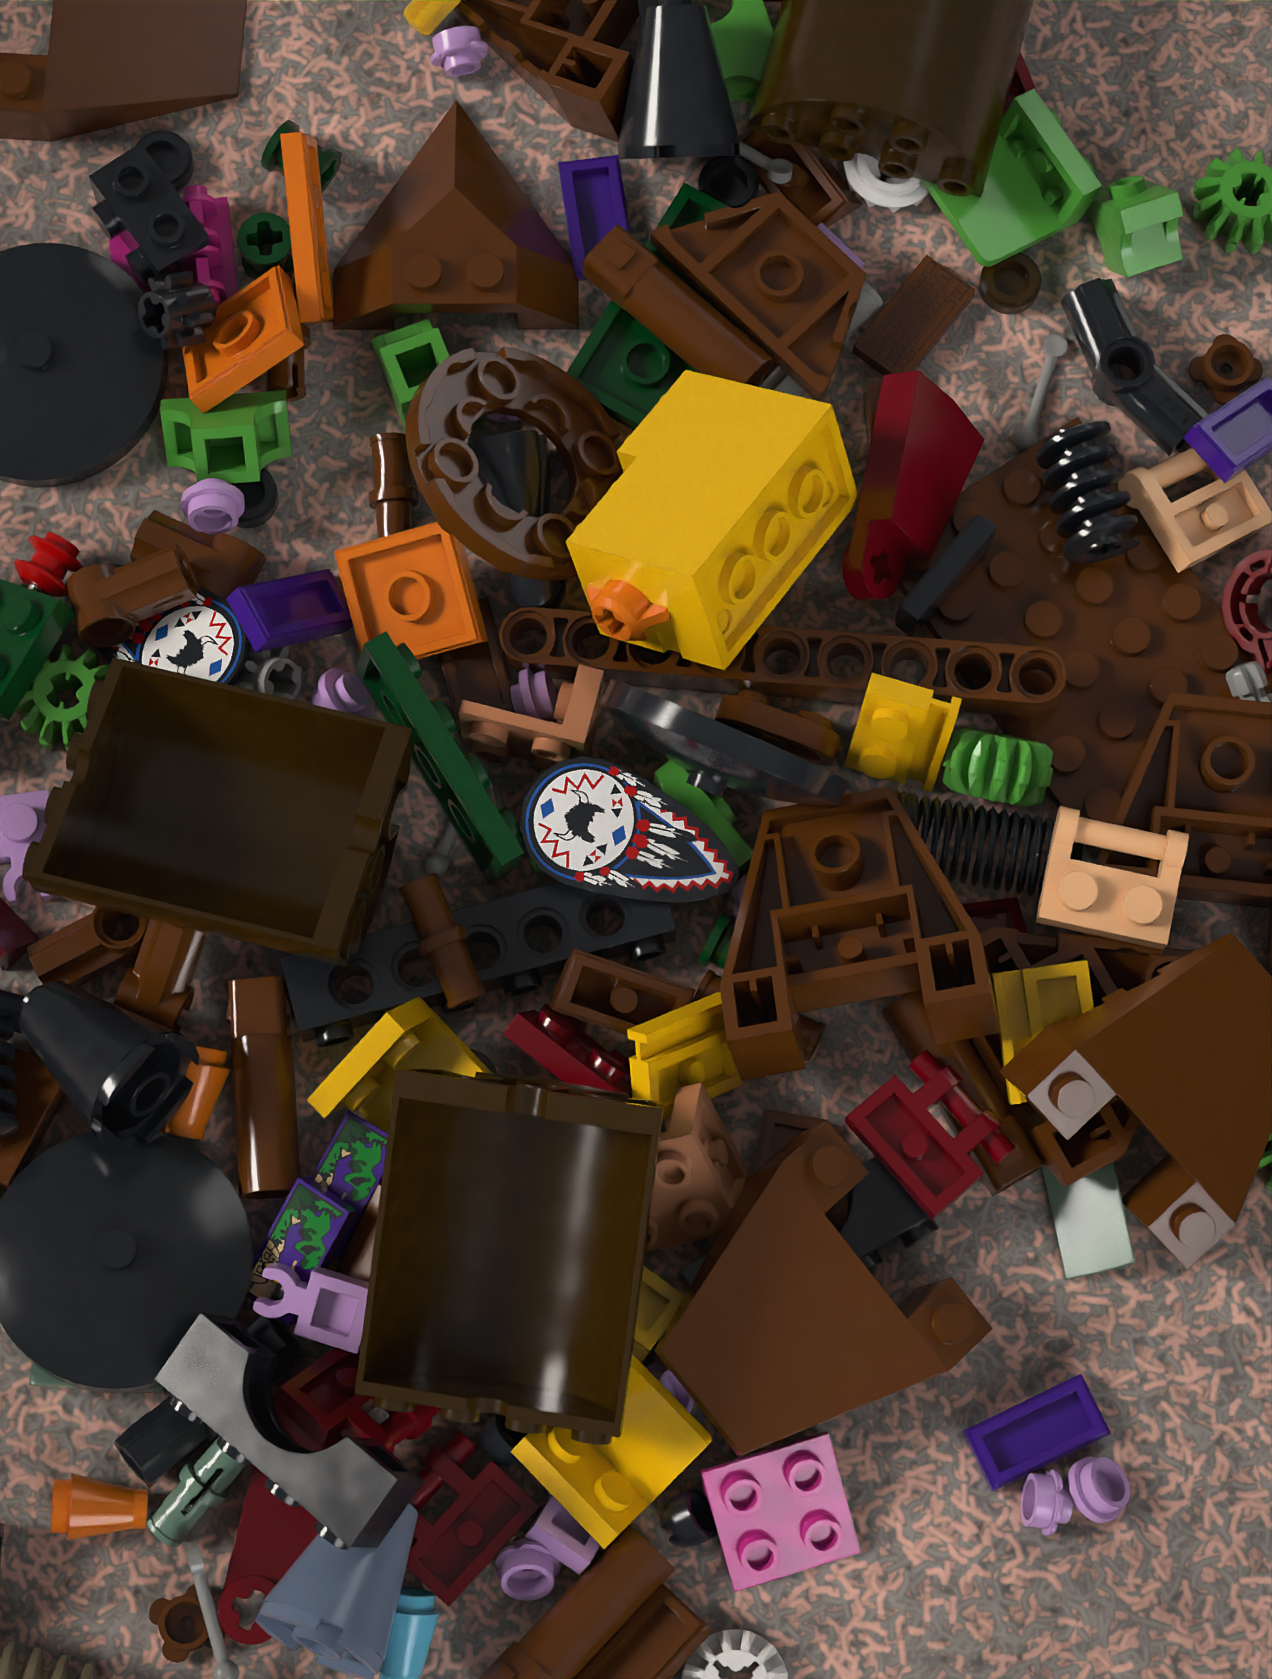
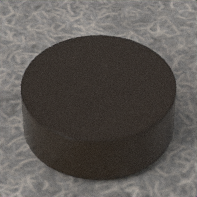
[979,252,1042,314]

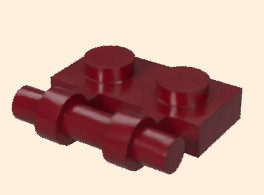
[502,1003,632,1098]
[844,1049,1016,1221]
[274,1347,440,1453]
[406,1430,540,1607]

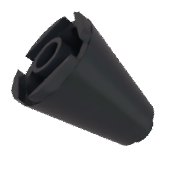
[618,0,740,159]
[19,981,199,1150]

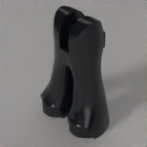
[468,430,568,609]

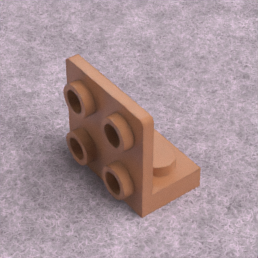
[459,664,604,773]
[645,1082,751,1252]

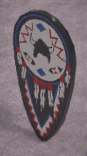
[97,564,250,686]
[519,756,739,903]

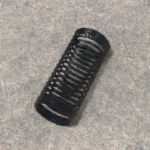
[894,790,1083,897]

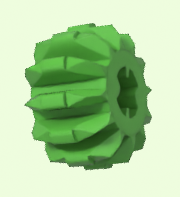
[1193,147,1272,255]
[16,644,110,751]
[943,727,1053,807]

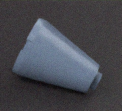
[255,1504,418,1679]

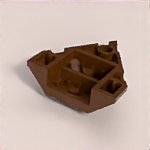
[333,100,579,330]
[969,927,1194,1188]

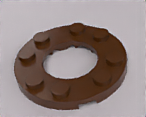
[405,346,624,581]

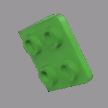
[921,89,1102,267]

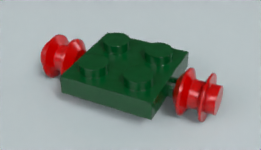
[0,532,84,720]

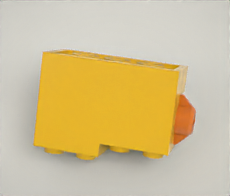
[566,370,859,671]

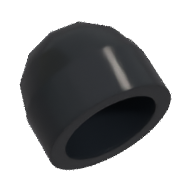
[480,1413,528,1467]
[660,1488,717,1548]

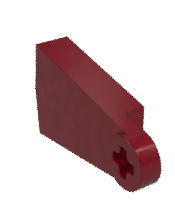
[842,370,985,601]
[218,1396,395,1645]

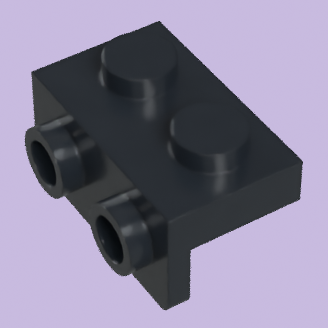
[89,145,209,287]

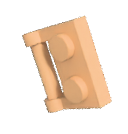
[1118,447,1272,573]
[1035,806,1189,950]

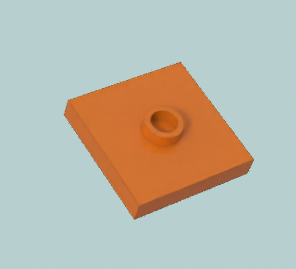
[183,265,304,414]
[334,522,488,660]

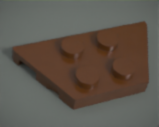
[650,191,867,401]

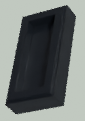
[895,513,997,637]

